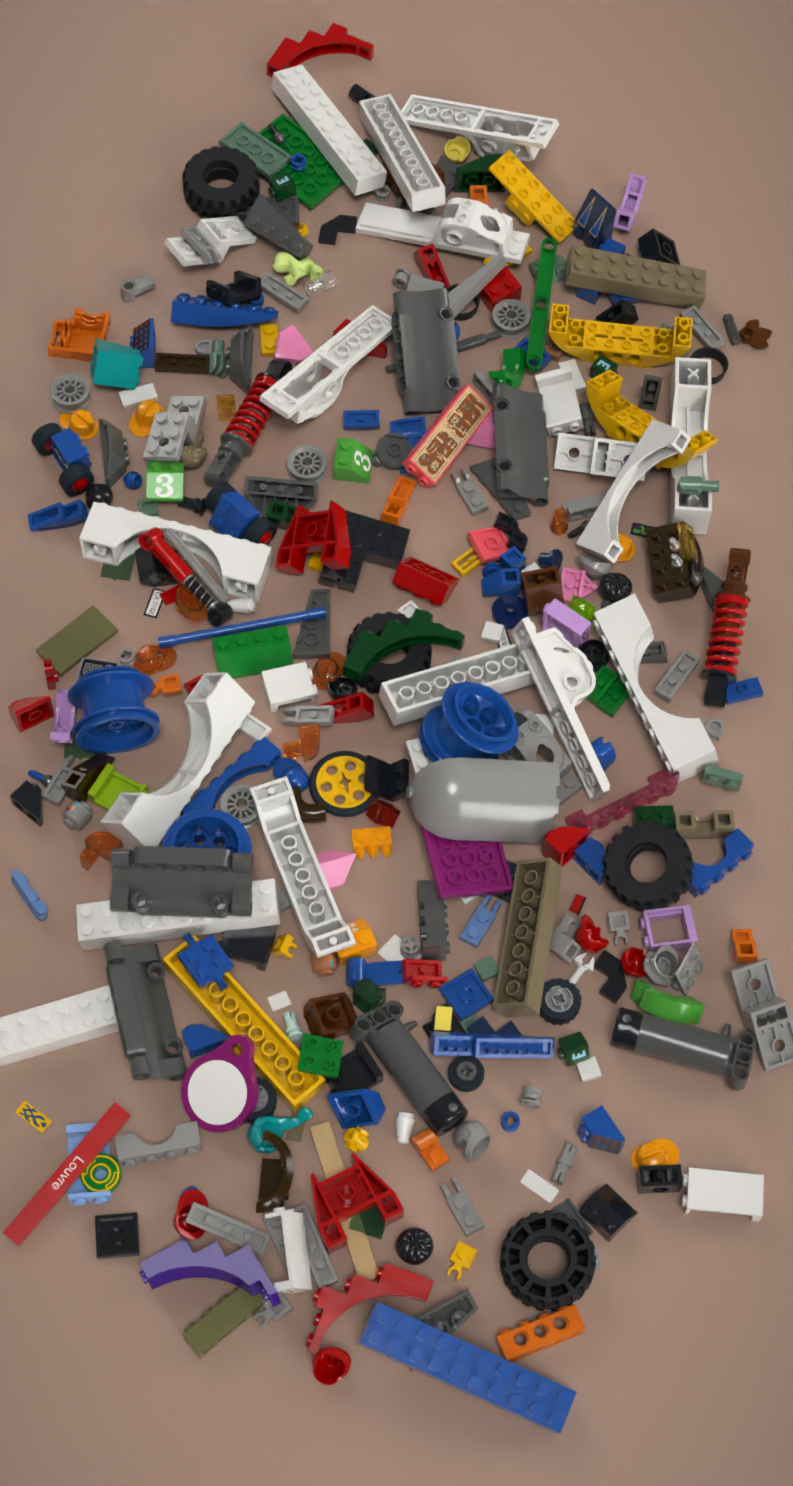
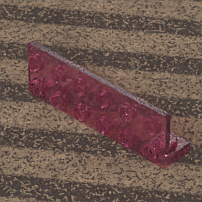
[564,769,680,836]

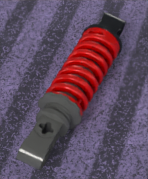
[204,360,292,485]

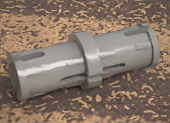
[551,1142,578,1185]

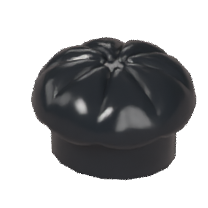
[599,573,632,604]
[578,639,609,672]
[396,1227,434,1266]

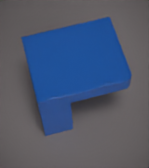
[499,546,526,572]

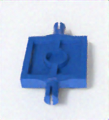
[177,933,234,991]

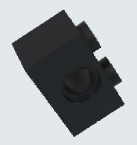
[636,1164,683,1194]

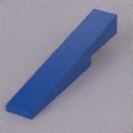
[429,1031,555,1059]

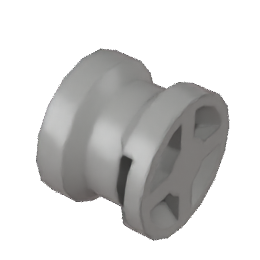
[392,268,412,290]
[400,935,420,959]
[520,1086,543,1109]

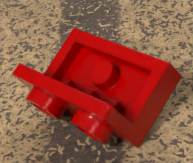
[402,959,448,988]

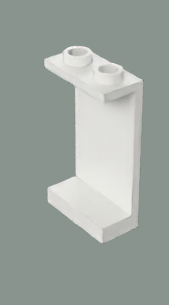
[535,366,584,437]
[681,1168,764,1221]
[265,1207,313,1294]

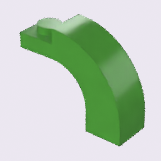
[631,979,705,1024]

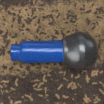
[28,770,53,788]

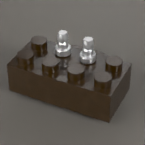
[646,521,704,603]

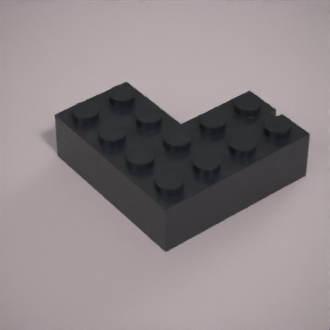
[318,510,410,593]

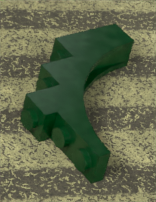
[343,608,465,682]

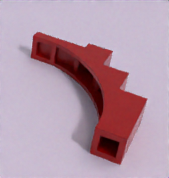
[267,23,374,78]
[305,1263,434,1355]

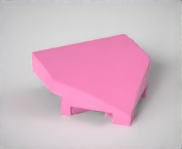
[274,325,313,365]
[560,567,598,605]

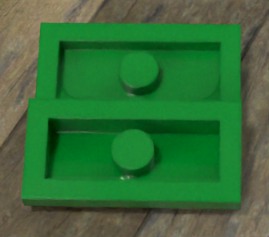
[586,665,629,718]

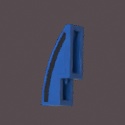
[28,499,88,531]

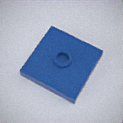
[438,968,494,1022]

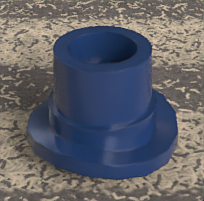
[538,549,563,571]

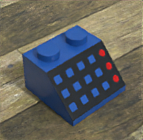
[130,318,156,368]
[577,1106,625,1154]

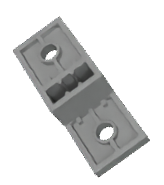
[143,396,207,461]
[729,958,793,1071]

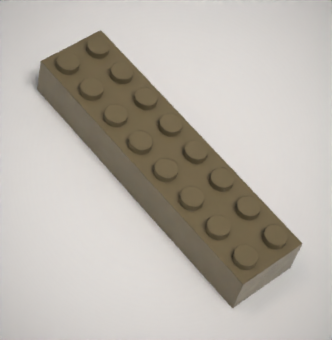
[565,244,706,310]
[493,857,563,1017]

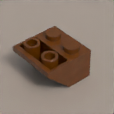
[520,566,564,615]

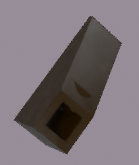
[61,754,115,802]

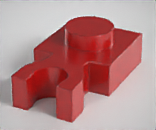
[43,659,59,690]

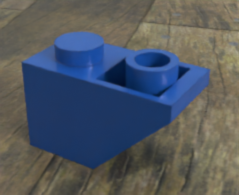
[481,568,521,597]

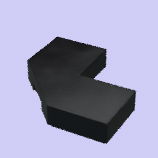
[318,215,357,245]
[493,511,528,554]
[594,950,627,1004]

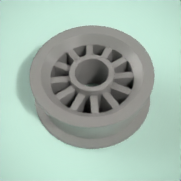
[491,299,531,339]
[50,374,91,414]
[287,445,327,483]
[220,784,259,829]

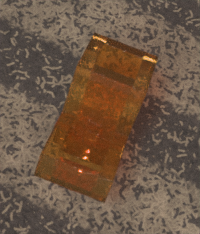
[282,724,320,763]
[80,831,123,871]

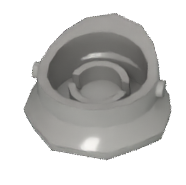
[643,945,680,987]

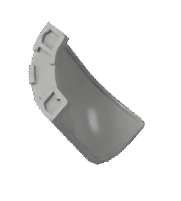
[406,757,560,844]

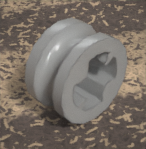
[375,185,390,202]
[118,647,136,666]

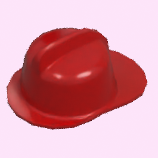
[173,1189,208,1240]

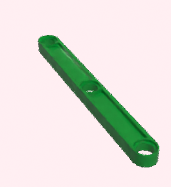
[525,238,557,373]

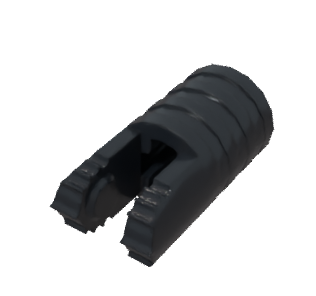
[348,84,376,103]

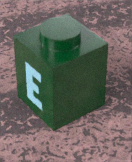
[268,172,296,202]
[589,354,618,378]
[557,1031,590,1067]

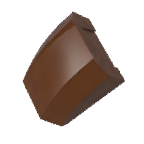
[304,992,358,1039]

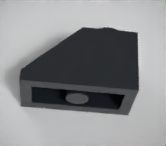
[596,299,639,325]
[10,780,43,827]

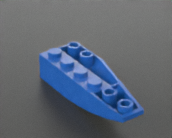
[171,293,279,327]

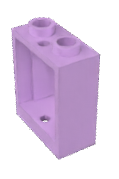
[541,598,591,648]
[639,904,698,952]

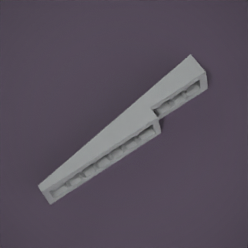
[448,253,507,318]

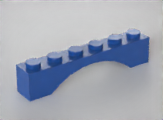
[181,737,281,816]

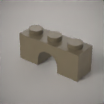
[674,810,735,839]

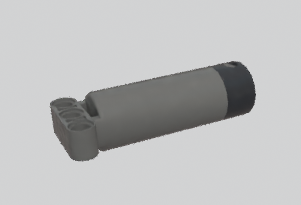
[349,1001,468,1136]
[610,1007,756,1091]

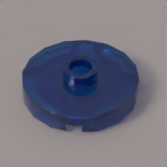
[491,594,528,629]

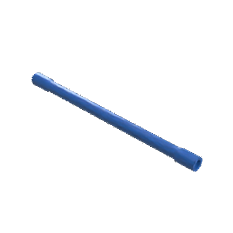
[158,607,326,648]

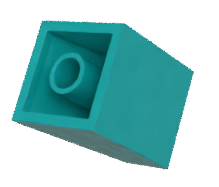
[90,338,143,389]

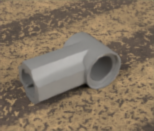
[120,273,155,302]

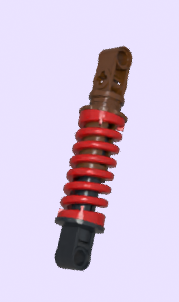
[701,548,751,708]

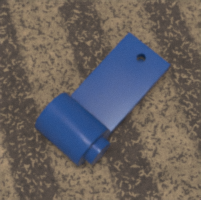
[346,957,403,990]

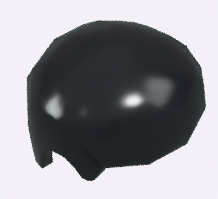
[85,483,113,509]
[328,676,358,700]

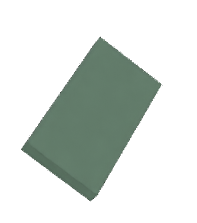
[219,121,292,179]

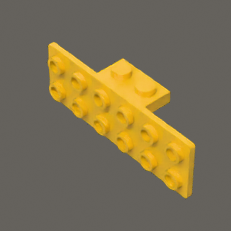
[488,150,575,243]

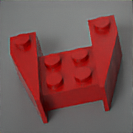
[276,500,351,576]
[311,1153,404,1255]

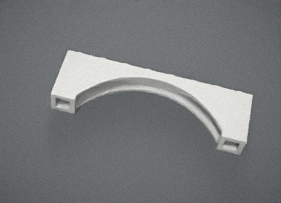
[576,419,691,563]

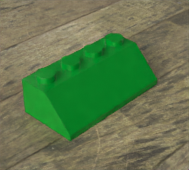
[212,625,293,679]

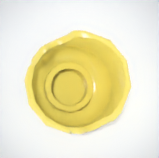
[444,136,471,164]

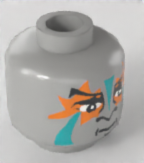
[63,801,92,829]

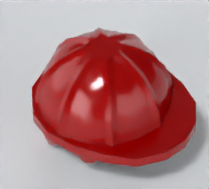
[575,915,609,954]
[312,1346,351,1385]

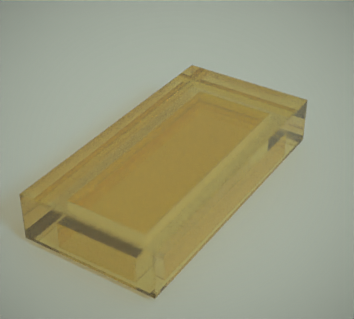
[677,521,697,561]

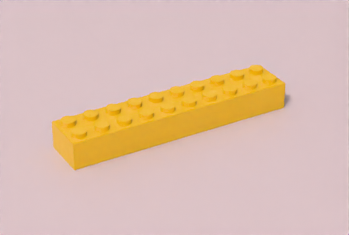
[163,935,325,1113]

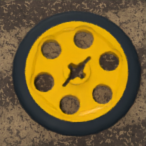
[308,751,379,817]

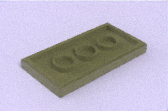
[36,605,118,677]

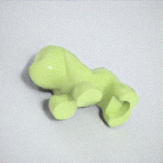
[273,252,324,286]

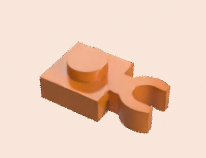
[149,673,182,697]

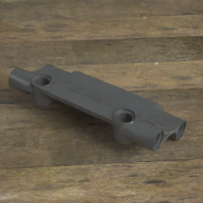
[391,288,461,416]
[493,382,549,507]
[110,846,254,918]
[103,941,187,1081]

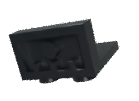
[364,755,409,802]

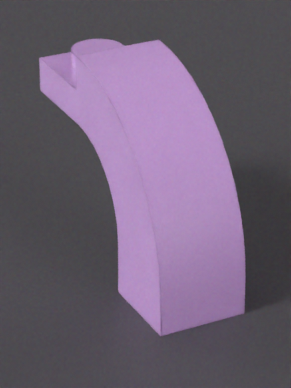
[613,172,648,231]
[50,689,77,743]

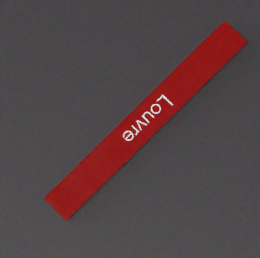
[3,1102,131,1247]

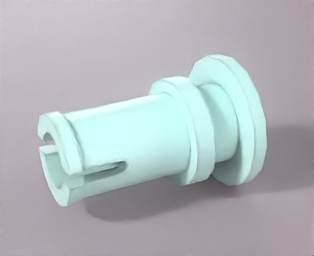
[283,1011,303,1044]

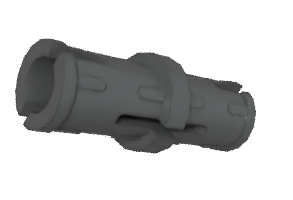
[579,402,596,437]

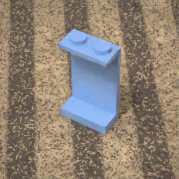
[66,1123,112,1206]

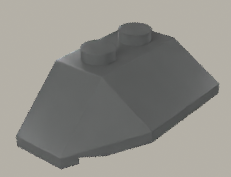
[226,326,253,395]
[99,419,129,488]
[244,476,319,514]

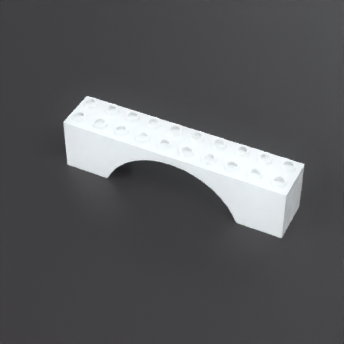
[670,357,712,535]
[79,502,272,603]
[593,593,719,783]
[100,672,255,850]

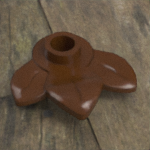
[739,319,772,349]

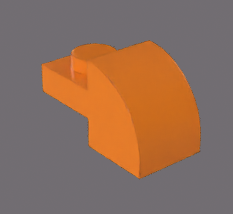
[731,929,758,963]
[409,1128,450,1172]

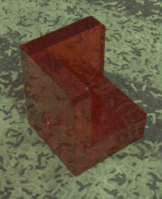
[366,798,401,828]

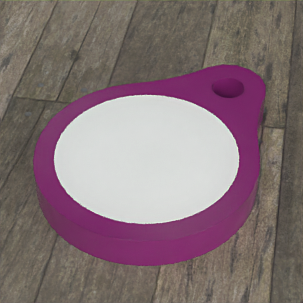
[181,1034,259,1132]

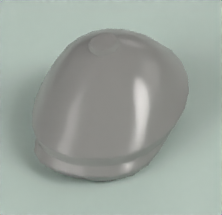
[577,554,612,580]

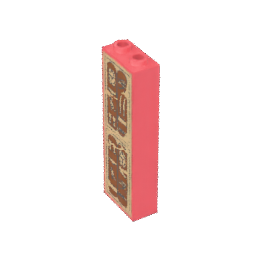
[401,384,493,488]

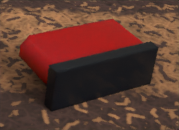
[570,894,586,916]

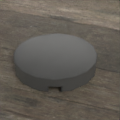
[376,433,412,468]

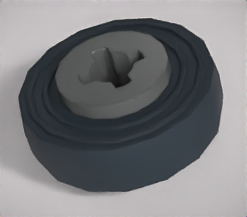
[448,1056,485,1092]

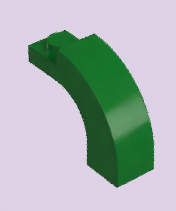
[489,348,526,388]

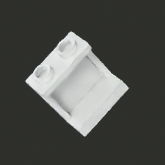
[261,662,318,713]

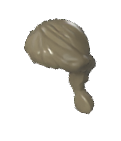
[178,422,207,468]

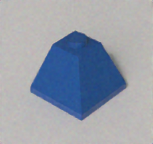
[327,1089,386,1129]

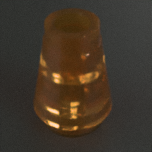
[550,508,568,535]

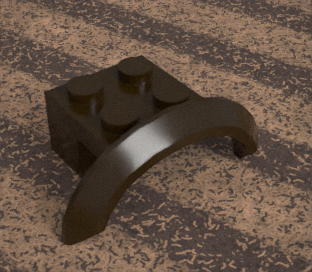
[256,1131,294,1213]

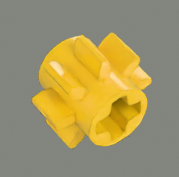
[344,1126,369,1153]

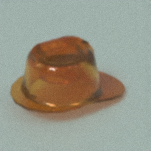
[175,585,207,620]
[133,645,177,676]
[311,652,346,690]

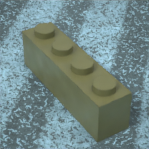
[183,1286,265,1359]

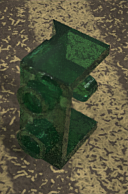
[352,978,387,1014]

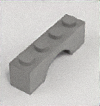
[114,1121,202,1168]

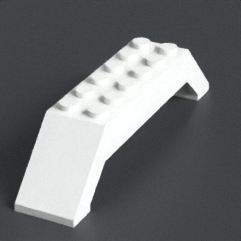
[250,776,356,958]

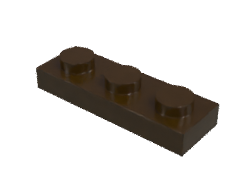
[155,353,209,374]

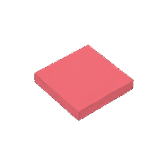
[467,527,510,564]

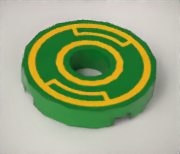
[80,1153,122,1193]

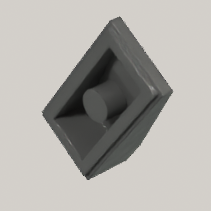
[640,641,668,664]

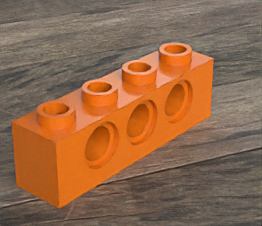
[495,1305,586,1362]

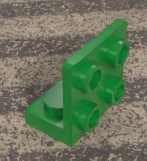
[297,1033,343,1079]

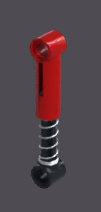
[138,527,233,627]

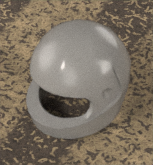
[454,1120,491,1162]

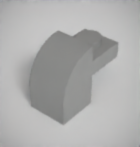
[550,913,582,964]

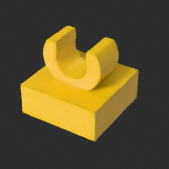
[270,934,297,959]

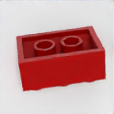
[392,556,460,606]

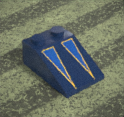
[573,188,616,249]

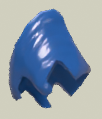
[590,737,616,771]

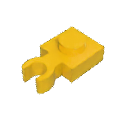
[447,1241,478,1282]

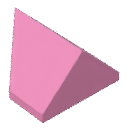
[467,411,495,450]
[316,850,356,890]

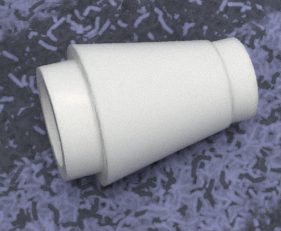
[227,595,256,614]
[395,1112,416,1144]

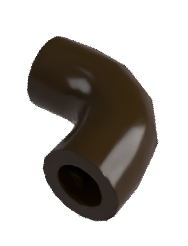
[291,786,326,823]

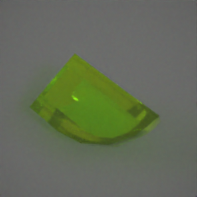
[570,596,597,623]

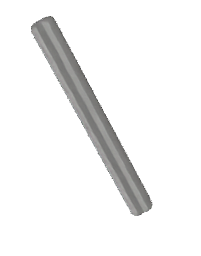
[165,528,229,603]

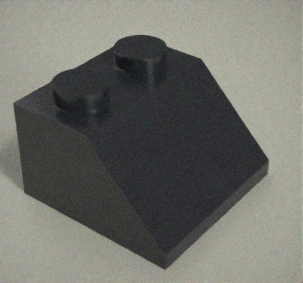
[638,228,680,265]
[135,547,179,587]
[579,1184,637,1242]

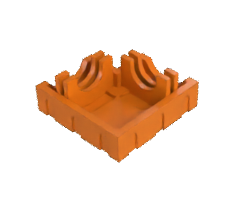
[47,308,111,362]

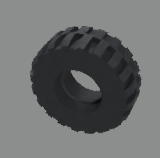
[182,146,260,219]
[347,612,432,694]
[603,820,694,911]
[500,1211,596,1311]

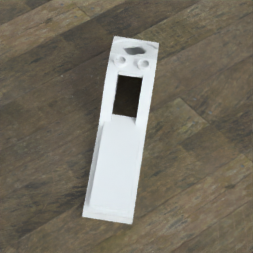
[401,94,559,161]
[356,197,530,264]
[260,305,393,424]
[511,617,610,803]

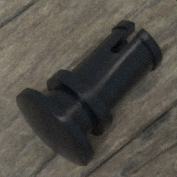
[178,496,207,516]

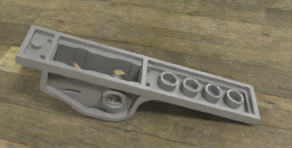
[445,655,583,806]

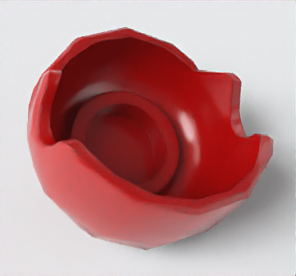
[620,947,647,978]

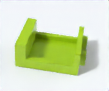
[87,763,150,811]

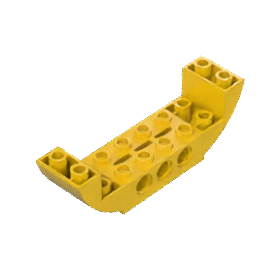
[549,303,693,368]
[586,369,718,469]

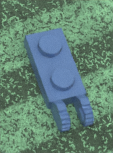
[11,869,48,921]
[459,895,503,948]

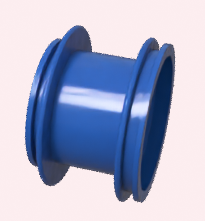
[67,666,160,754]
[419,682,519,762]
[162,809,252,853]

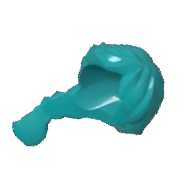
[248,1107,313,1154]

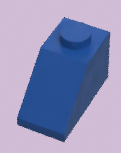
[573,837,605,886]
[182,1024,228,1059]

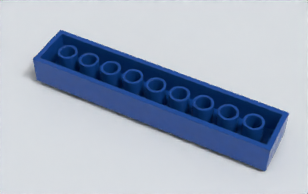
[357,1302,577,1434]

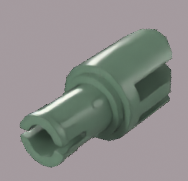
[208,339,227,378]
[677,476,719,495]

